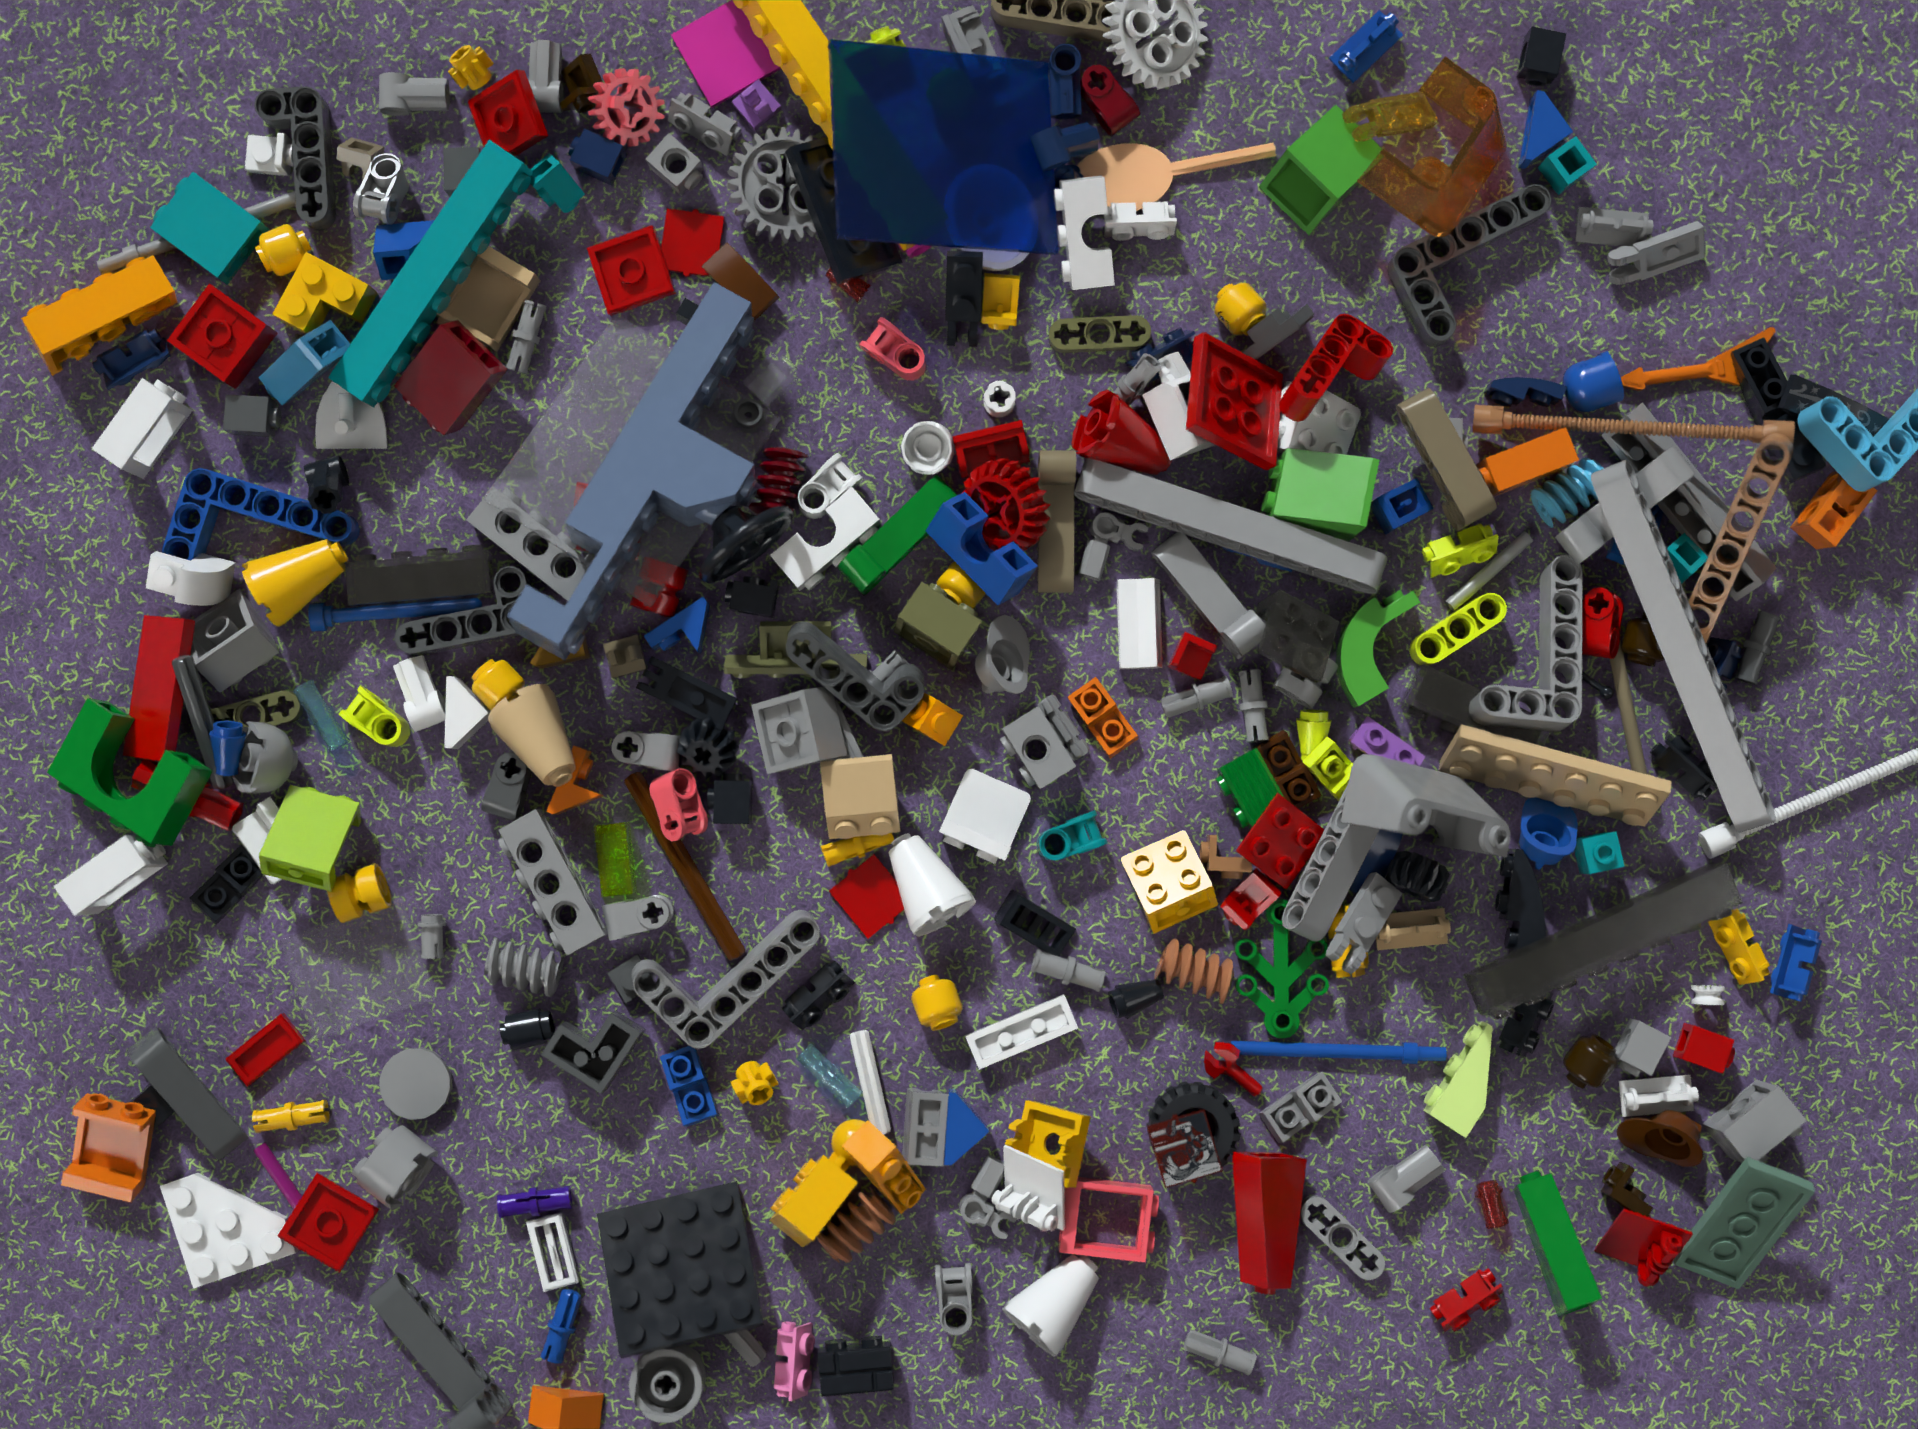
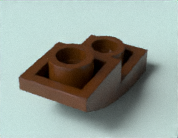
[702,242,779,321]
[1253,730,1322,809]

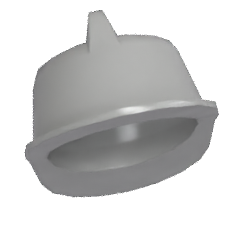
[975,615,1030,694]

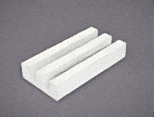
[526,1211,580,1292]

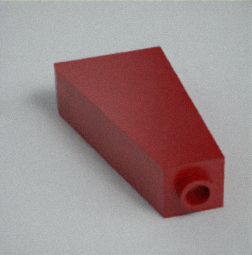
[1232,1152,1307,1295]

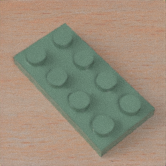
[1674,1157,1815,1289]

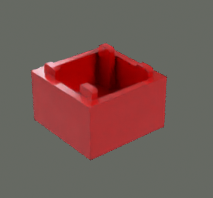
[167,283,278,389]

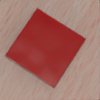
[467,69,548,156]
[587,225,676,316]
[277,1173,379,1273]

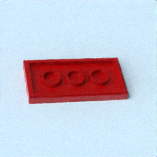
[123,615,195,761]

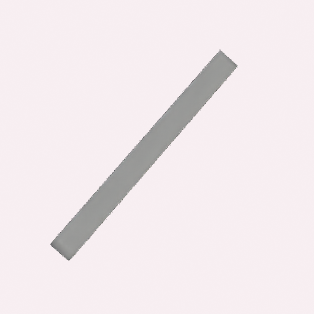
[1591,460,1776,833]

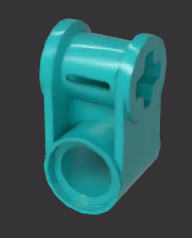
[1036,810,1108,861]

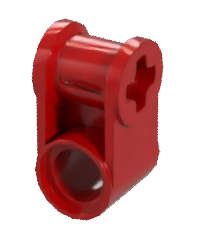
[1582,587,1624,659]

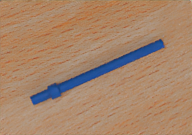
[1230,1041,1447,1064]

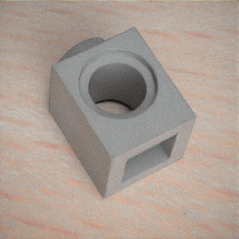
[646,133,704,195]
[1614,1018,1671,1077]

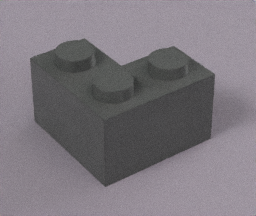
[541,1010,646,1094]

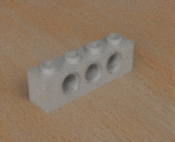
[466,487,594,601]
[498,809,608,956]

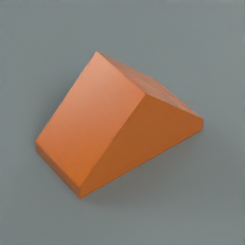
[528,1385,604,1429]

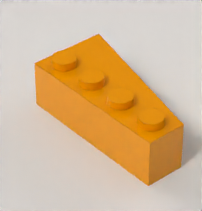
[21,255,177,376]

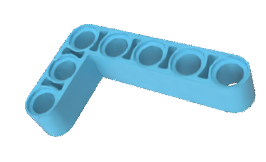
[1797,388,1918,492]

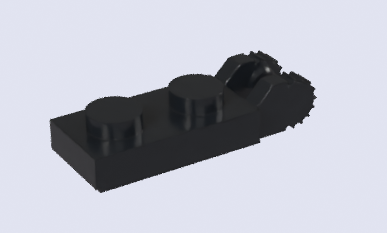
[945,251,983,347]

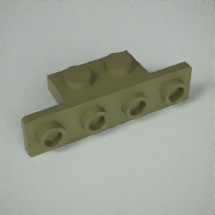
[724,621,867,678]

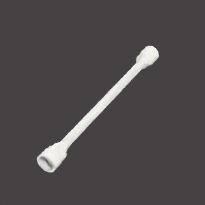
[1698,748,1918,859]

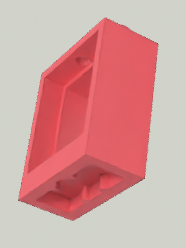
[1058,1177,1159,1263]

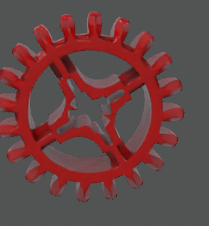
[962,458,1051,551]

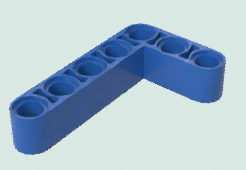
[162,468,360,561]

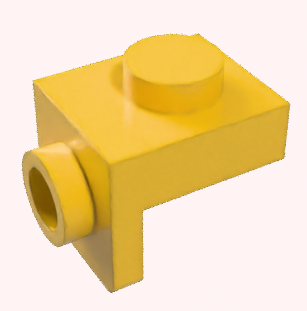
[981,273,1020,330]

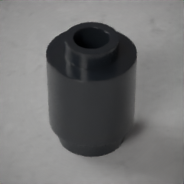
[500,1008,555,1051]

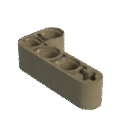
[991,0,1115,43]
[1396,388,1497,531]
[1037,450,1076,593]

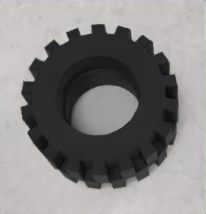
[1147,1081,1241,1175]

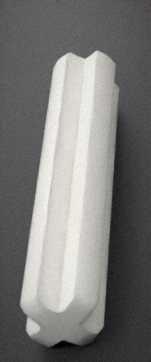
[850,1030,891,1134]

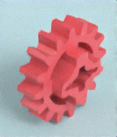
[588,68,665,147]

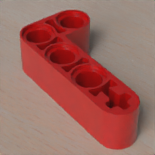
[1279,314,1394,422]

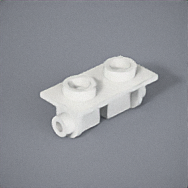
[1104,201,1177,241]
[1619,1074,1699,1117]

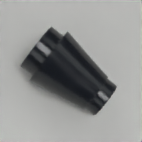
[1108,979,1164,1019]

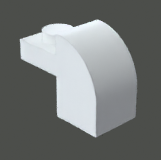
[146,551,236,606]

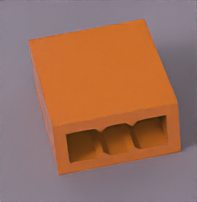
[1476,427,1579,497]

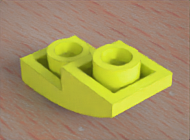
[1302,737,1353,801]

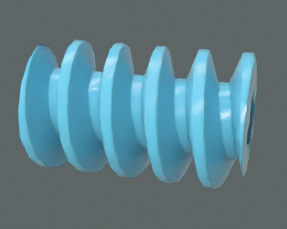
[1531,458,1604,528]

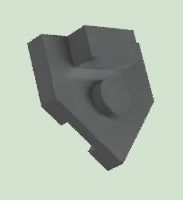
[1243,304,1314,360]

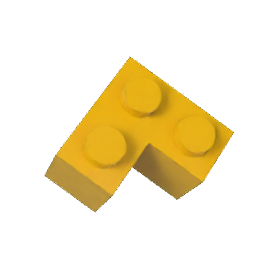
[272,252,378,334]

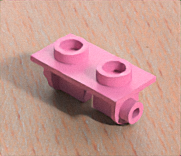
[773,1321,815,1401]

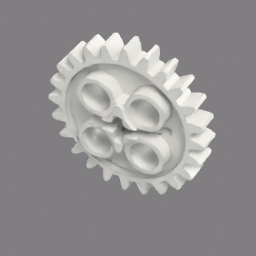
[1102,0,1208,89]

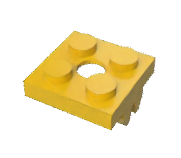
[1005,1100,1091,1188]

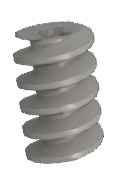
[484,938,564,997]

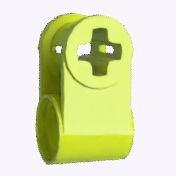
[339,685,410,747]

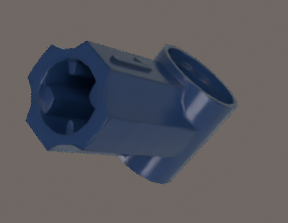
[1047,43,1082,120]
[1030,122,1100,172]

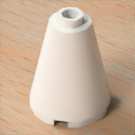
[888,833,976,936]
[1002,1254,1099,1357]

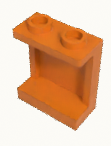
[61,1093,156,1203]

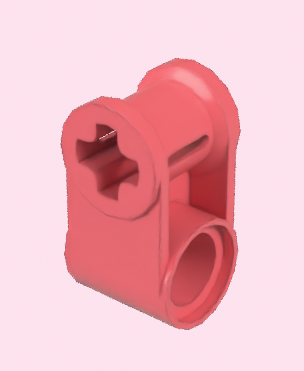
[859,317,926,381]
[649,768,708,841]

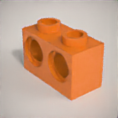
[1790,471,1878,549]

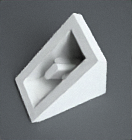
[444,676,491,749]

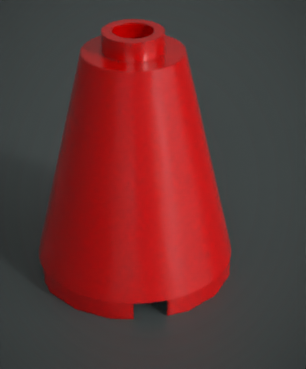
[1071,390,1172,475]

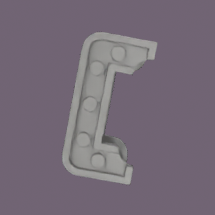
[1340,754,1510,858]

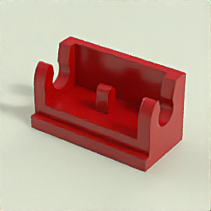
[952,420,1030,479]

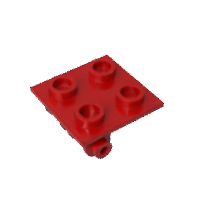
[1236,793,1325,890]
[1594,1209,1693,1287]

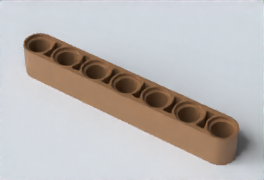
[1688,433,1794,644]

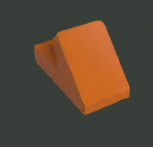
[546,745,604,815]

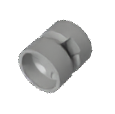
[1273,643,1338,709]

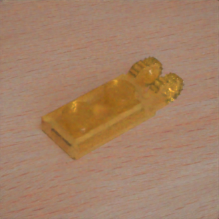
[1342,91,1438,142]

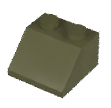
[893,582,982,670]

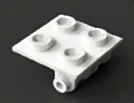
[992,1145,1065,1232]

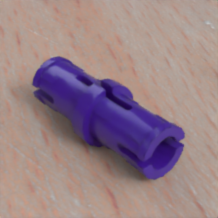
[497,1186,572,1218]

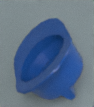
[1519,797,1578,870]

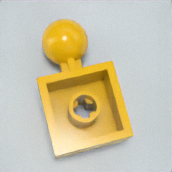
[769,1119,865,1247]

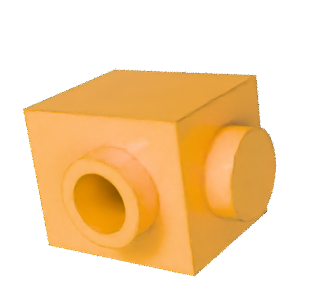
[902,693,963,746]

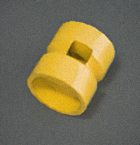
[327,863,392,923]

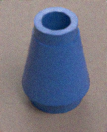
[209,721,246,776]

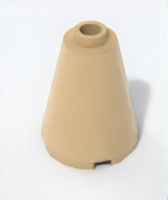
[488,684,576,787]

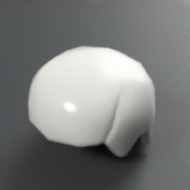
[901,421,955,475]

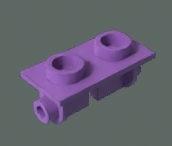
[1348,716,1426,766]

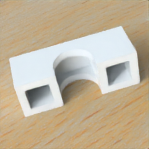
[1054,176,1115,290]
[770,487,881,591]

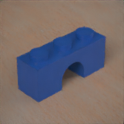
[926,492,1038,605]

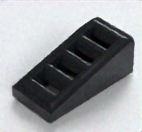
[994,890,1076,956]

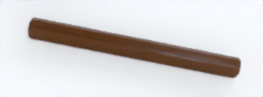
[624,772,745,961]

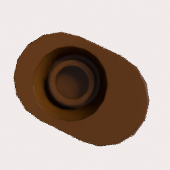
[1616,1110,1704,1167]

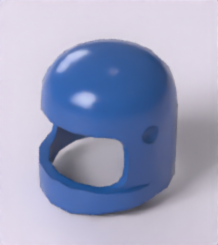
[1562,351,1624,412]

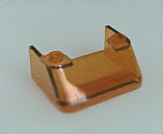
[1357,56,1507,237]

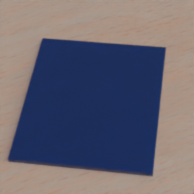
[827,39,1059,255]

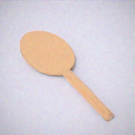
[1077,143,1276,215]

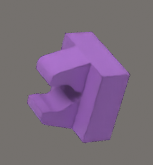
[731,79,782,131]

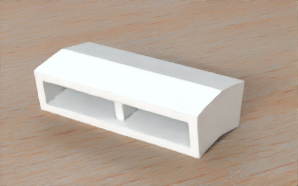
[1117,578,1163,669]

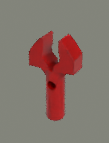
[1204,1042,1263,1097]

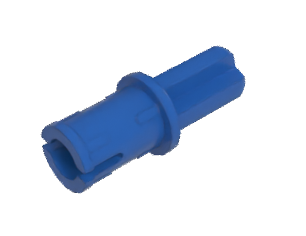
[540,1289,582,1364]

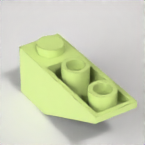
[1423,1021,1493,1138]

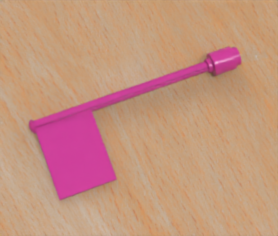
[671,0,933,258]

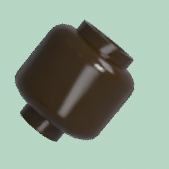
[1622,612,1665,667]
[1563,1034,1618,1089]

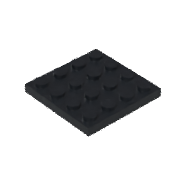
[597,1181,764,1359]

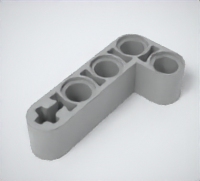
[1555,445,1696,565]
[1151,532,1270,659]

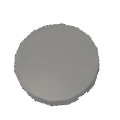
[379,1047,453,1120]

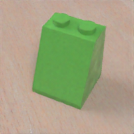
[1259,105,1387,235]
[1261,448,1379,542]

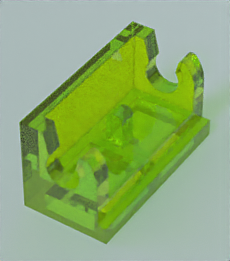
[594,822,638,897]

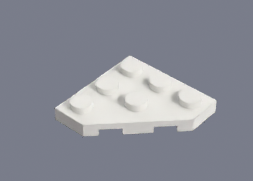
[160,1173,299,1289]

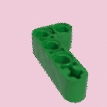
[837,475,957,596]

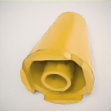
[242,539,348,627]

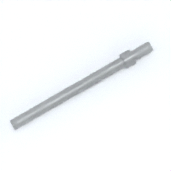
[97,191,296,274]

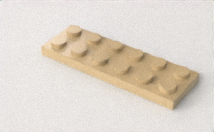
[1439,724,1672,827]

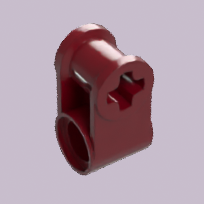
[1080,65,1140,136]

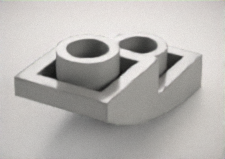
[1258,1072,1342,1143]

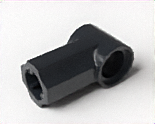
[304,455,350,514]

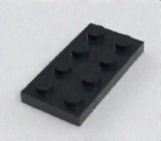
[785,137,903,284]

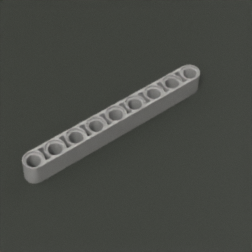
[1074,459,1388,594]

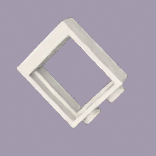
[92,378,193,479]
[54,835,168,916]

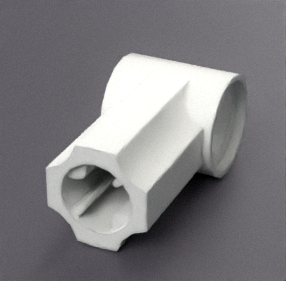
[393,655,446,732]

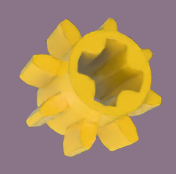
[448,45,494,90]
[730,1061,778,1105]

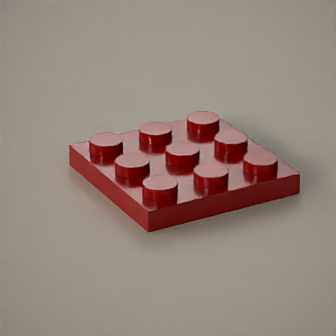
[1186,332,1283,471]

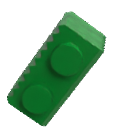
[1215,748,1285,830]

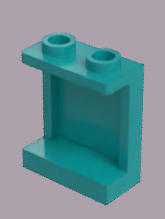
[150,171,270,285]

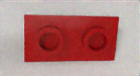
[1429,1268,1503,1332]

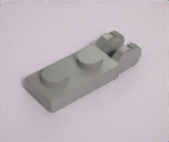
[1607,221,1705,285]
[1326,872,1403,974]

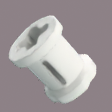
[984,381,1016,418]

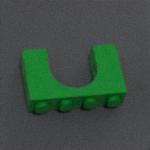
[47,698,213,848]

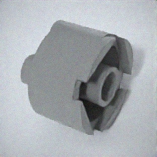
[352,1125,438,1210]
[629,1344,706,1423]

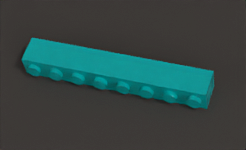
[328,140,533,407]

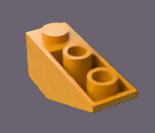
[842,1120,926,1215]

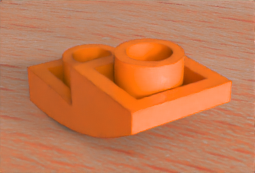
[1067,677,1139,759]

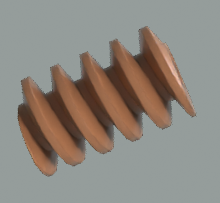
[1154,938,1234,1004]
[816,1187,896,1263]

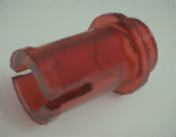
[825,267,871,303]
[1474,1180,1509,1229]

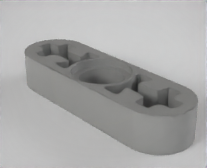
[1300,1195,1385,1280]

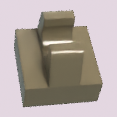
[336,137,385,180]
[603,635,648,679]

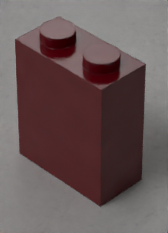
[394,320,508,435]

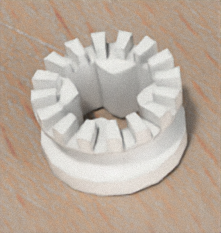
[1691,985,1725,1005]

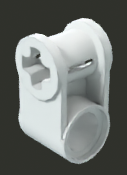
[798,453,863,519]

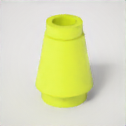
[1296,709,1332,761]

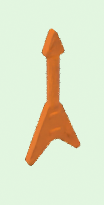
[1621,327,1776,391]

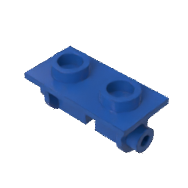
[1329,10,1403,83]
[1770,924,1822,1002]

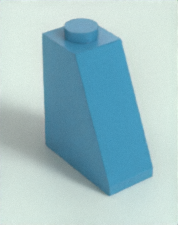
[259,320,350,406]

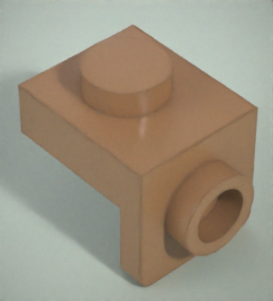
[1199,835,1252,879]

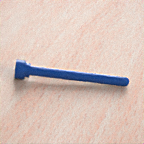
[308,598,483,632]

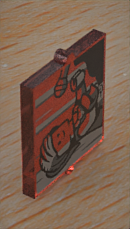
[1146,1109,1223,1188]

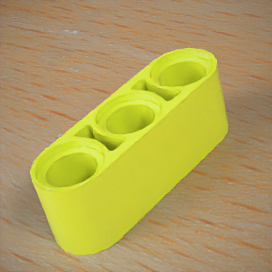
[1409,593,1507,666]

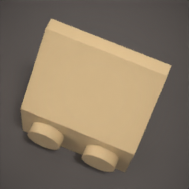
[820,754,900,839]

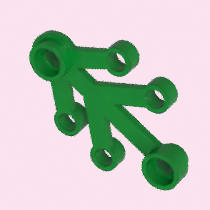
[1234,899,1329,1039]

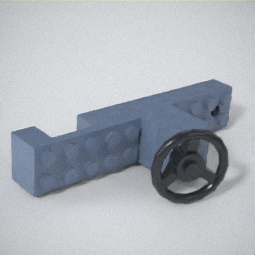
[507,282,794,661]

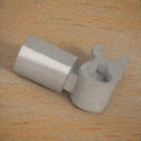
[1078,512,1148,581]
[959,1154,1016,1239]

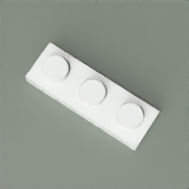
[965,994,1078,1069]

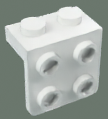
[1277,381,1361,455]
[939,769,1031,864]

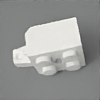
[1142,352,1215,460]

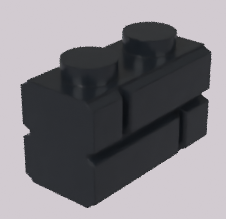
[818,1336,894,1397]

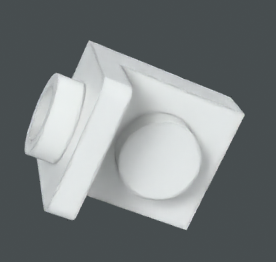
[245,133,293,176]

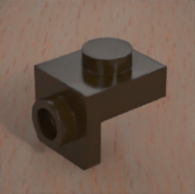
[560,54,603,113]

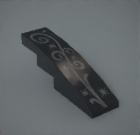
[1778,374,1889,437]

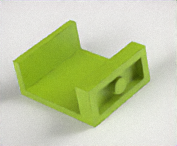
[258,785,361,892]

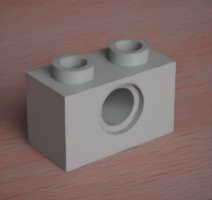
[1000,706,1077,790]

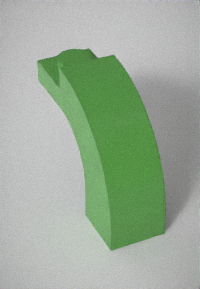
[1336,590,1421,708]

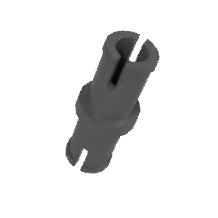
[1734,611,1781,685]

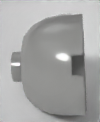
[233,721,298,794]

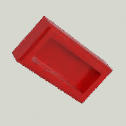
[225,1013,306,1087]

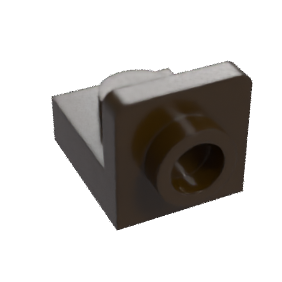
[1601,1162,1653,1217]

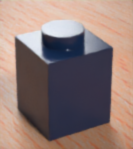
[568,128,627,186]

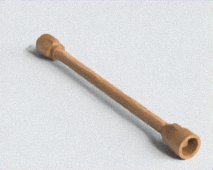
[1473,404,1795,450]

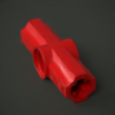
[131,759,244,831]

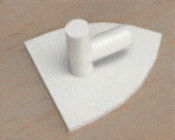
[315,381,387,449]

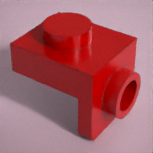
[1220,868,1282,931]

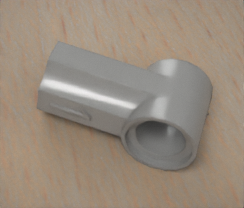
[528,40,564,113]
[379,72,450,116]
[1368,1145,1445,1213]

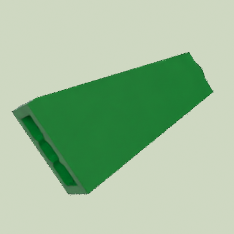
[1513,1171,1602,1317]

